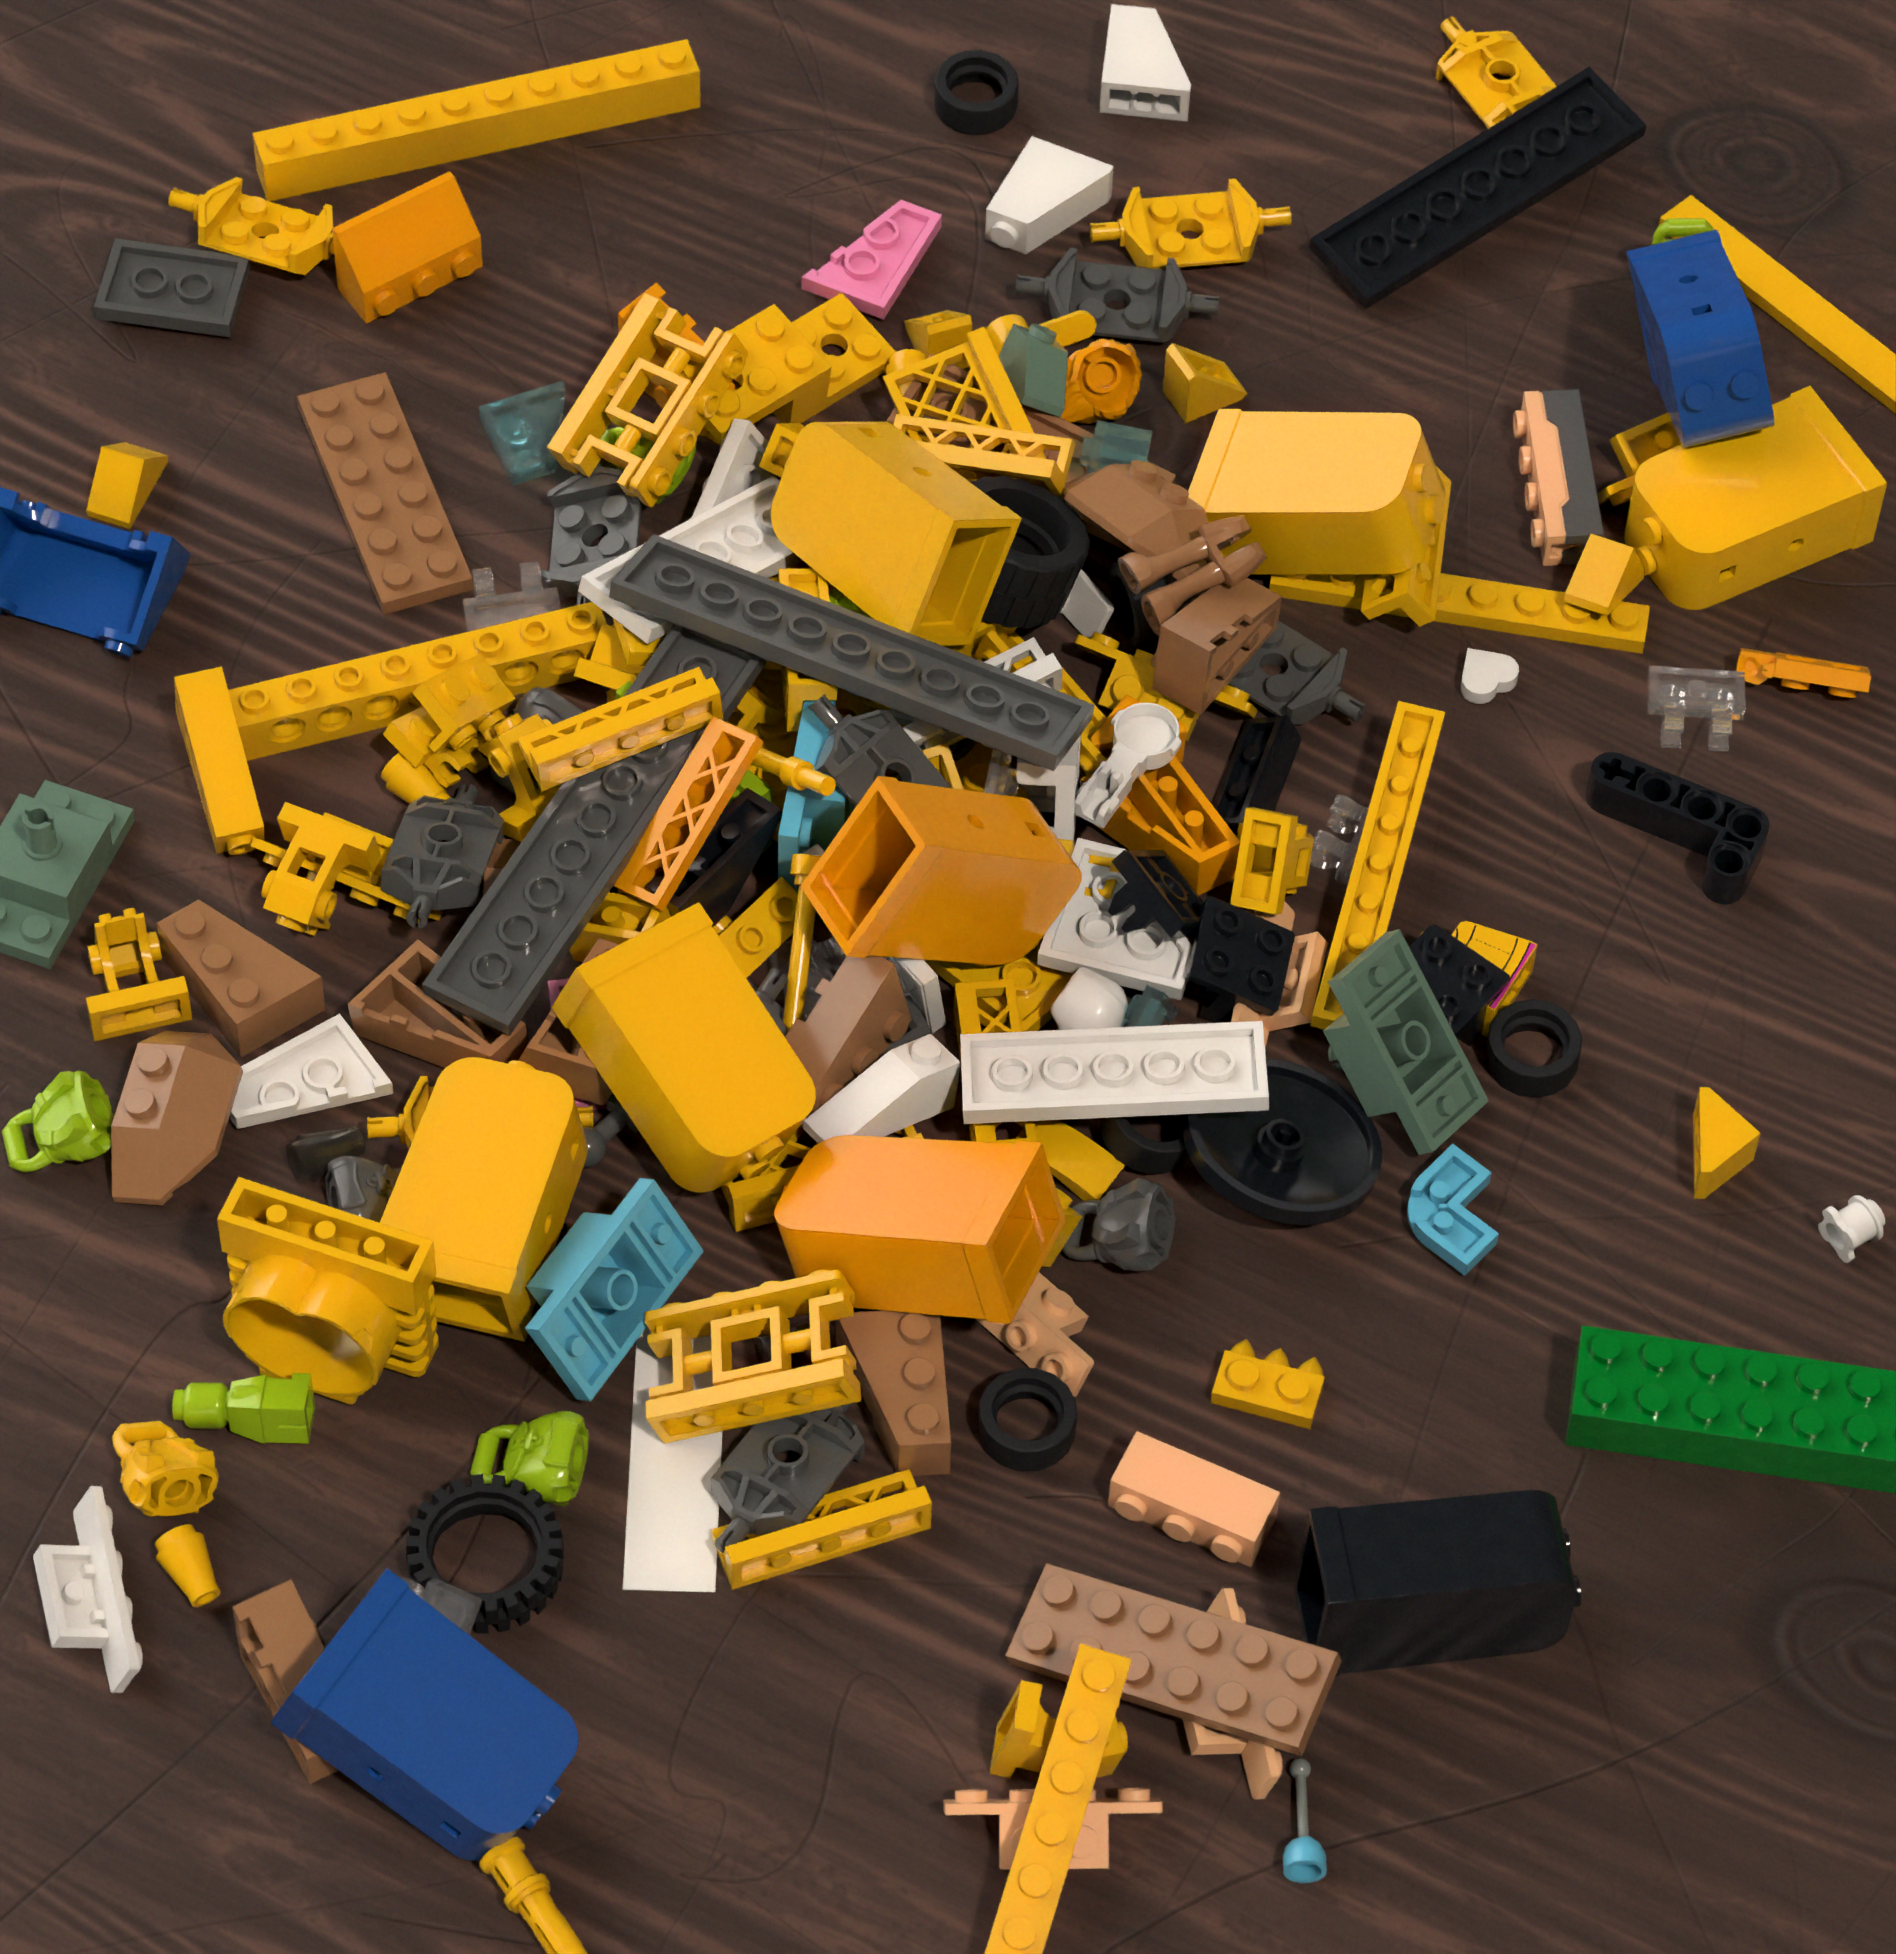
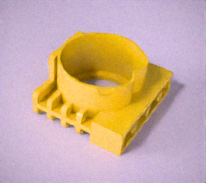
[217,1177,439,1405]

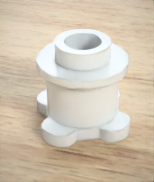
[1818,1195,1885,1263]

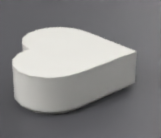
[1460,648,1519,704]

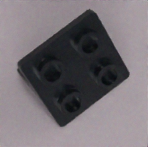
[1186,896,1295,1023]
[1409,924,1510,1047]

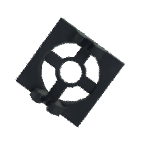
[1108,850,1203,938]

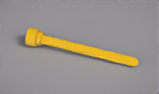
[783,854,821,1031]

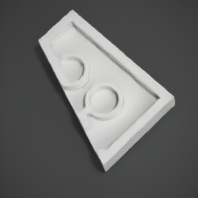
[689,418,777,520]
[229,1013,393,1129]

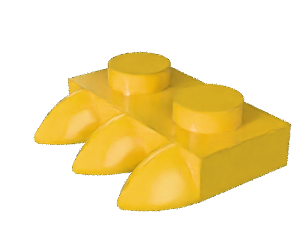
[1210,1339,1325,1429]

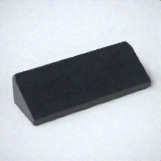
[1213,715,1301,837]

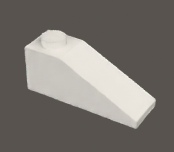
[803,1034,961,1143]

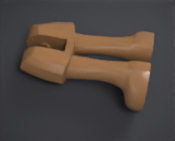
[1118,515,1267,636]

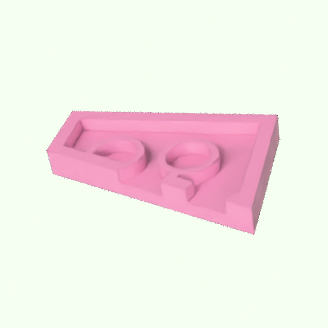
[801,200,942,320]

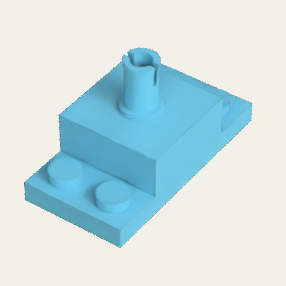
[778,700,855,893]
[525,1178,704,1401]

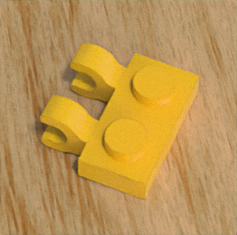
[383,706,490,788]

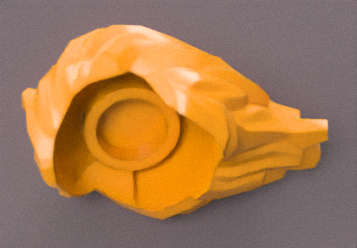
[1060,339,1142,424]

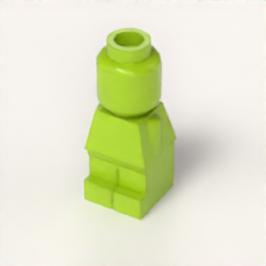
[172,1373,316,1444]

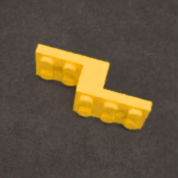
[673,292,896,444]

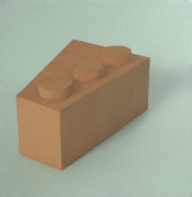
[1151,578,1282,715]
[156,899,325,1057]
[518,938,619,1106]
[785,949,912,1119]
[835,1311,951,1476]
[232,1579,339,1784]

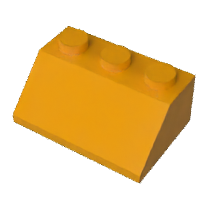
[332,171,483,324]

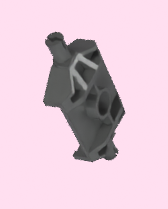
[1015,248,1220,343]
[540,458,642,605]
[1186,598,1367,725]
[808,694,952,807]
[381,783,504,928]
[711,1403,865,1553]

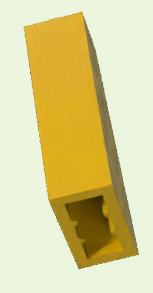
[174,666,264,855]

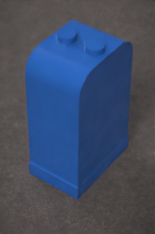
[1626,229,1775,448]
[270,1568,578,1861]

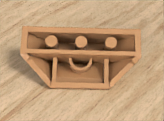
[1062,460,1208,580]
[111,1031,243,1205]

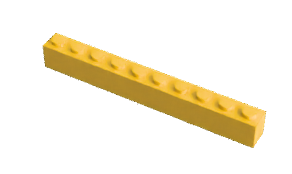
[253,39,700,202]

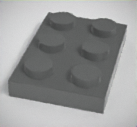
[94,238,251,337]

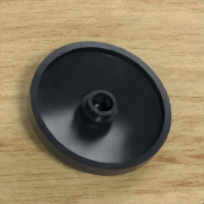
[1183,1059,1382,1225]

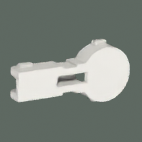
[1075,703,1182,828]

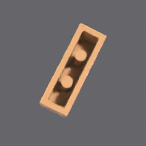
[1108,1431,1280,1567]

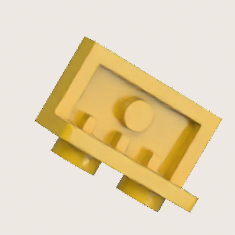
[413,653,516,753]

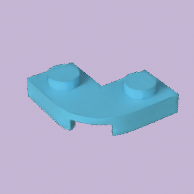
[1407,1144,1499,1276]

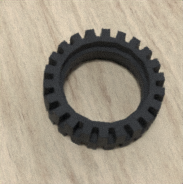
[406,1474,564,1634]

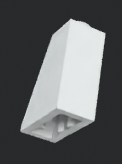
[1099,4,1191,121]
[985,136,1114,254]

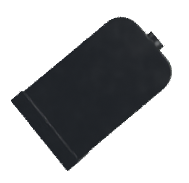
[1294,1490,1581,1677]

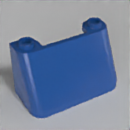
[0,487,191,658]

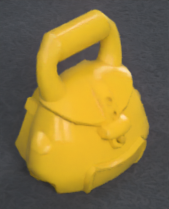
[112,1421,219,1517]

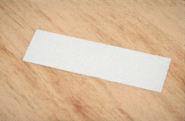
[623,1327,722,1592]

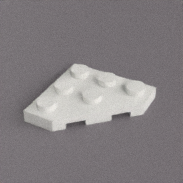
[1037,838,1193,1001]

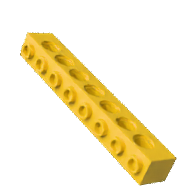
[228,602,607,761]

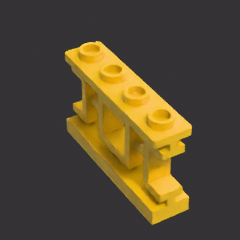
[547,293,748,508]
[645,1270,861,1444]

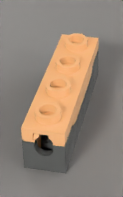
[1513,389,1604,566]

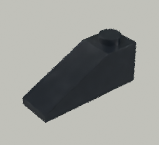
[645,788,783,927]

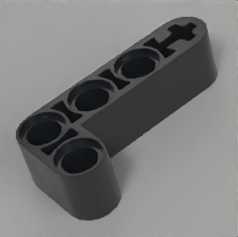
[1586,752,1770,905]

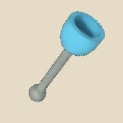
[1283,1758,1327,1883]

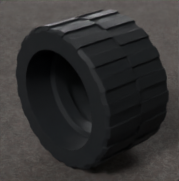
[970,476,1090,629]

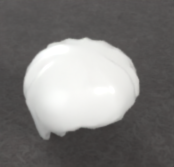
[1050,967,1129,1030]

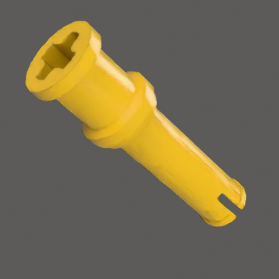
[479,1837,588,1954]

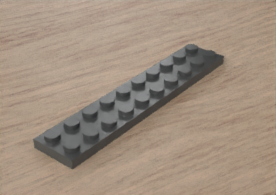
[609,534,1094,771]
[422,625,766,1036]

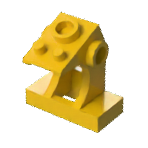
[477,713,563,842]
[262,802,381,936]
[1230,807,1314,915]
[86,908,193,1042]
[989,1680,1128,1778]

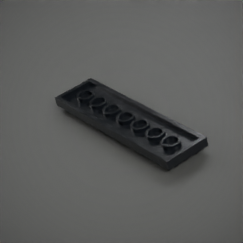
[1309,66,1647,309]

